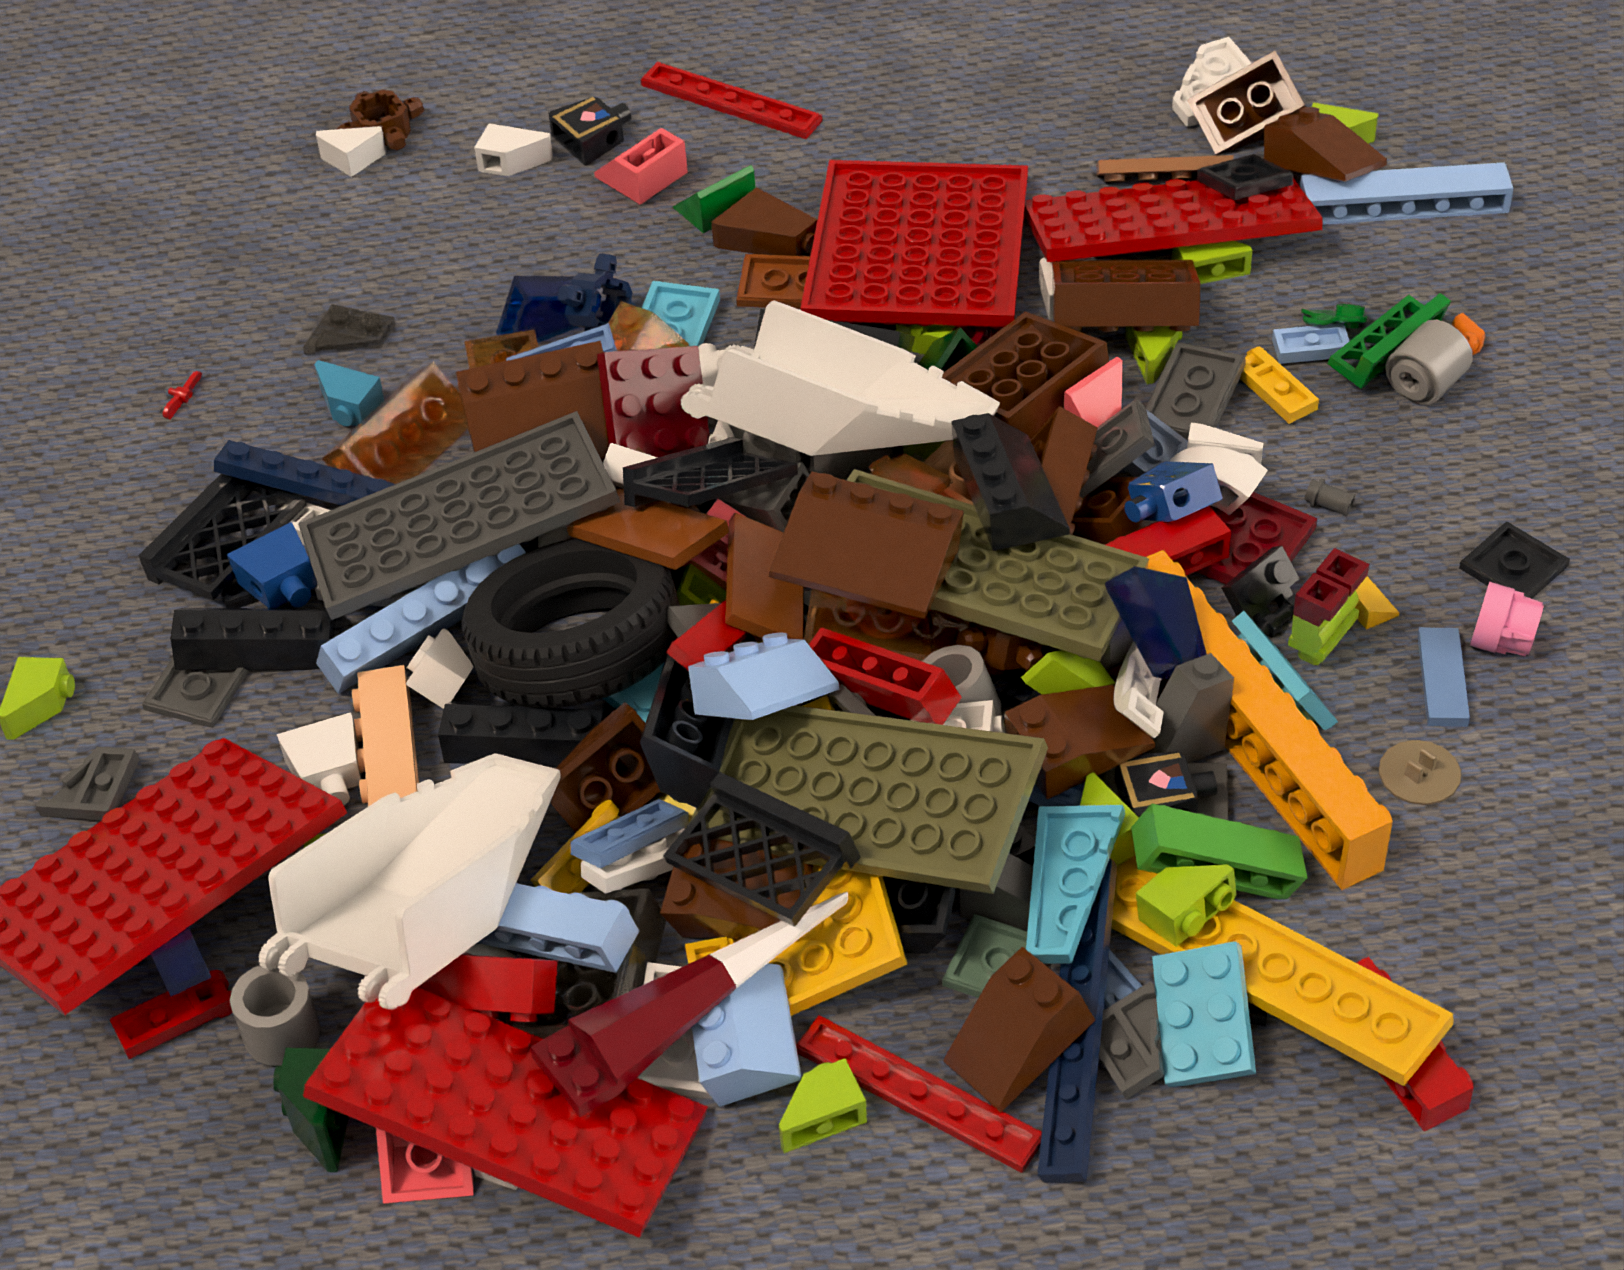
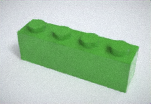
[1131,803,1307,899]

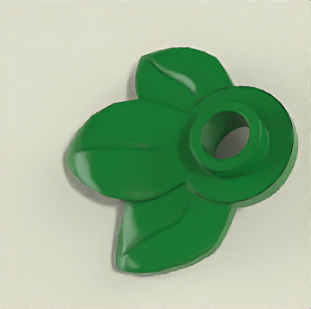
[1301,304,1368,328]

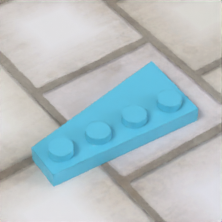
[1026,805,1125,964]

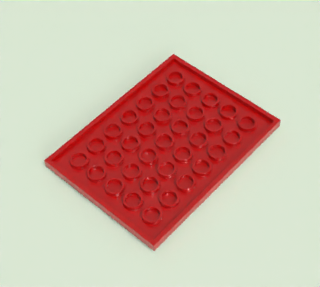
[800,160,1028,329]
[0,737,347,1015]

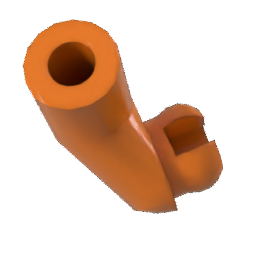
[1452,313,1486,356]

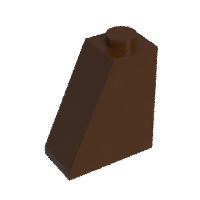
[711,187,818,256]

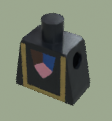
[548,97,632,166]
[1115,752,1217,817]

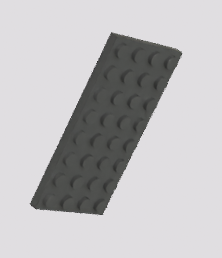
[298,411,620,620]

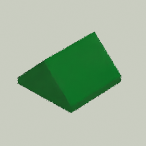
[673,165,756,233]

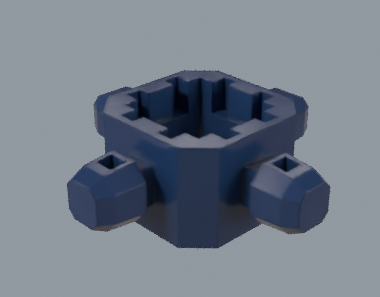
[558,253,639,334]

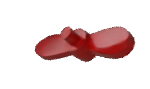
[163,371,202,420]

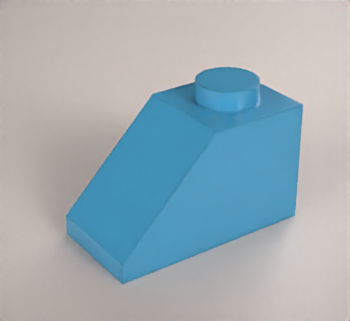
[314,360,385,429]

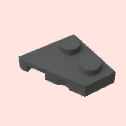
[36,747,140,821]
[1099,981,1164,1100]

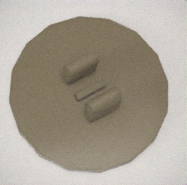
[1379,740,1461,805]

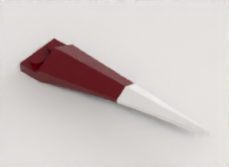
[531,892,848,1117]

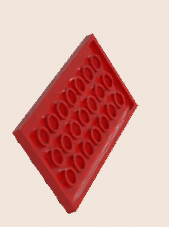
[1025,178,1323,262]
[303,987,708,1238]

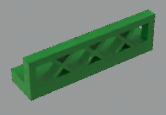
[1327,293,1451,389]

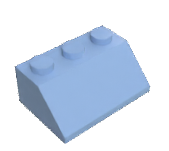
[688,633,840,720]
[692,963,802,1107]

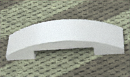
[1114,627,1174,738]

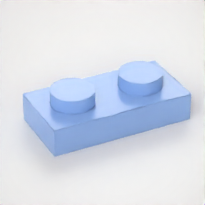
[1272,323,1349,364]

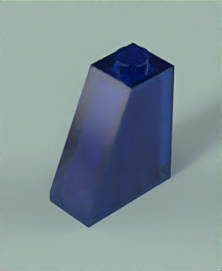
[496,276,602,354]
[1105,566,1207,680]
[151,927,212,996]

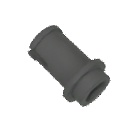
[1304,478,1356,517]

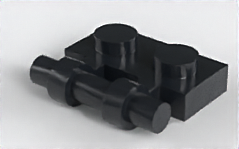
[1221,546,1300,638]

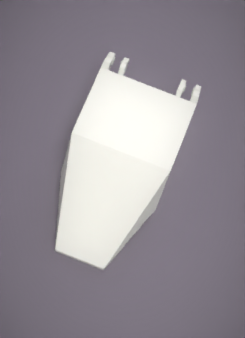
[680,301,1000,456]
[258,753,561,1010]

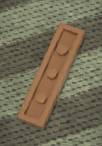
[1096,155,1234,182]

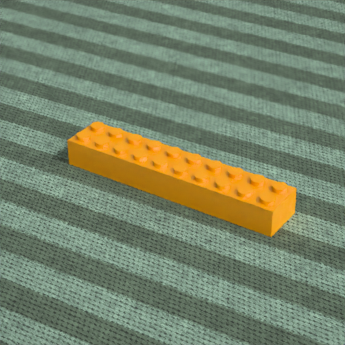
[1137,550,1393,890]

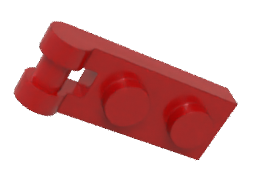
[109,970,233,1059]

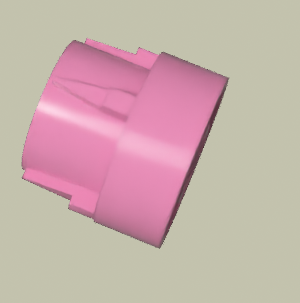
[1470,582,1544,656]

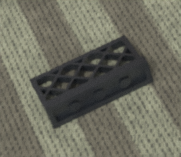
[622,437,798,507]
[138,474,307,601]
[663,772,861,927]

